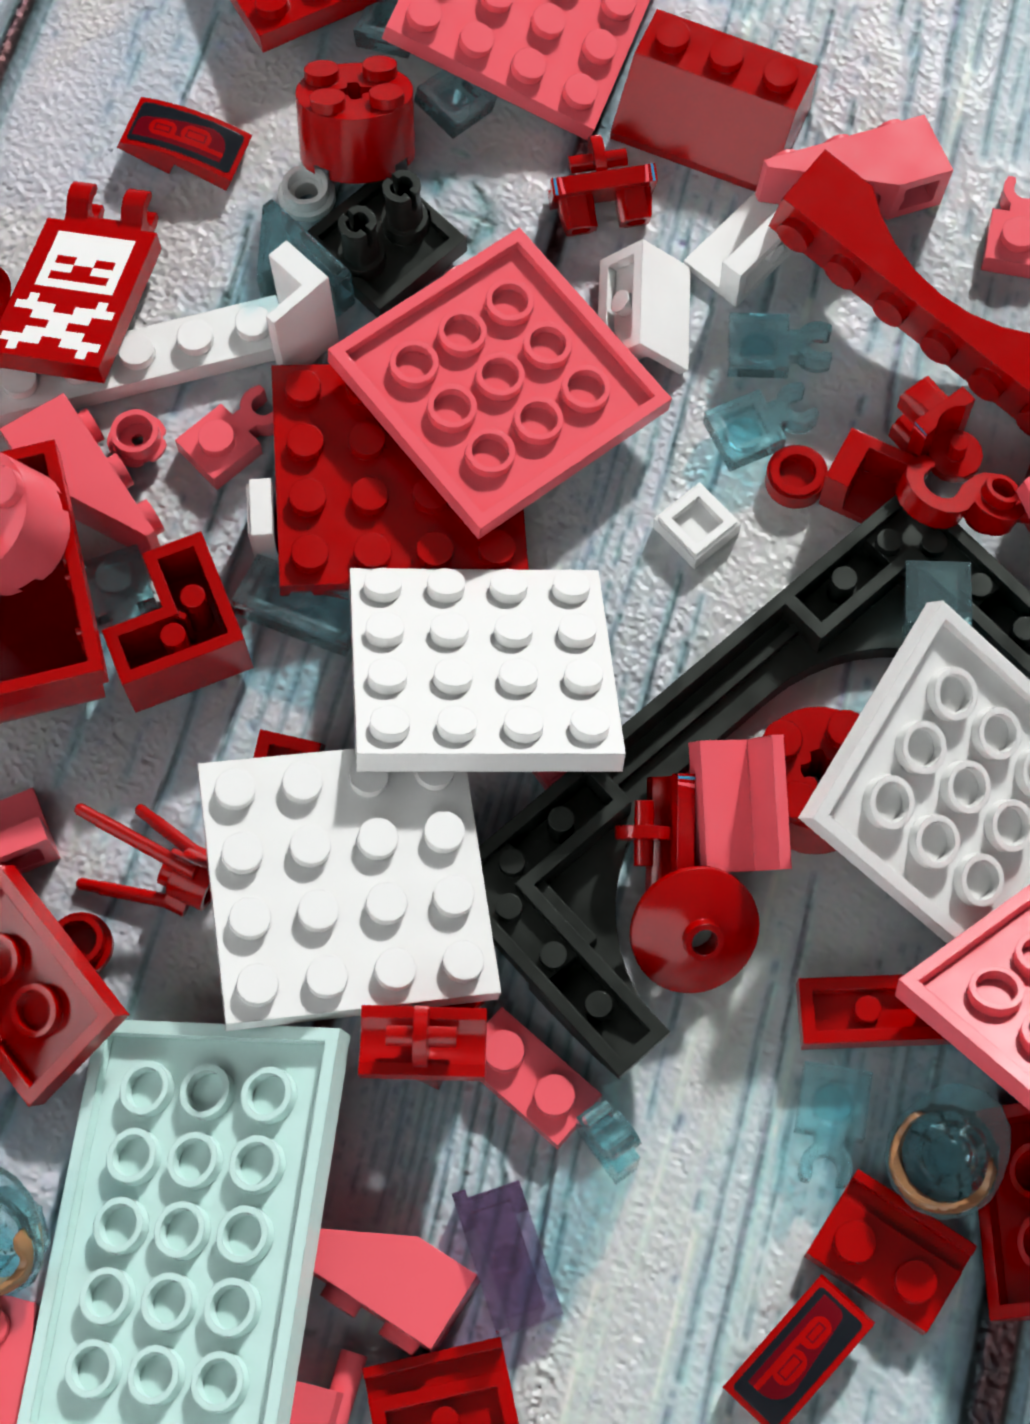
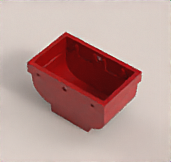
[0,439,109,724]

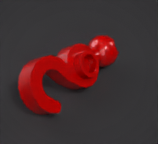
[895,455,1030,536]

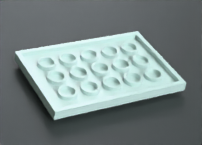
[17,1020,351,1424]

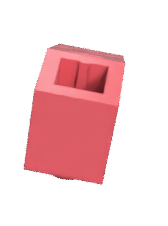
[755,115,953,220]
[0,393,165,554]
[313,1228,479,1357]

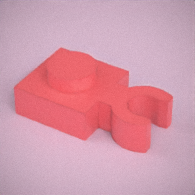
[981,176,1030,279]
[175,385,274,490]

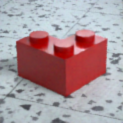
[102,531,254,713]

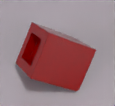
[819,428,916,523]

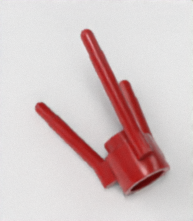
[74,803,211,917]

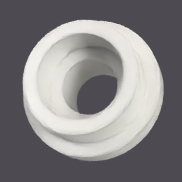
[278,165,336,222]

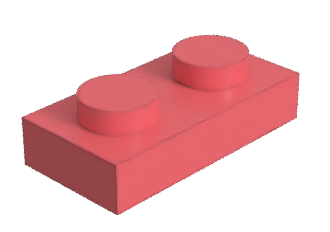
[480,1007,602,1150]

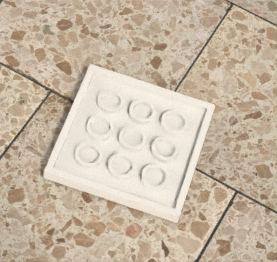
[349,568,626,772]
[798,600,1030,944]
[198,748,501,1031]

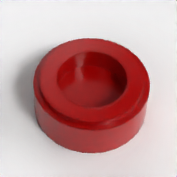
[765,445,828,509]

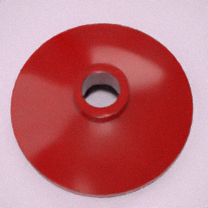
[629,866,760,993]

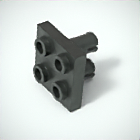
[301,169,467,317]

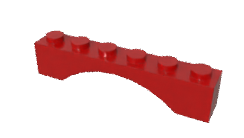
[768,149,1030,436]

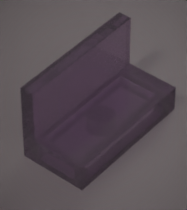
[452,1180,564,1338]

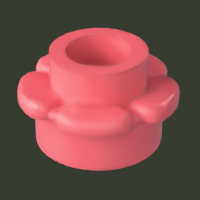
[107,409,167,468]

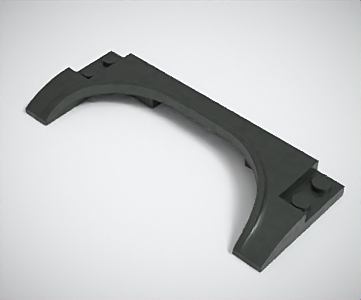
[479,495,1030,1079]

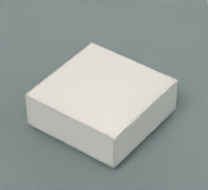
[246,478,278,562]
[653,482,741,569]

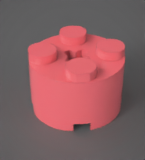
[0,452,70,596]

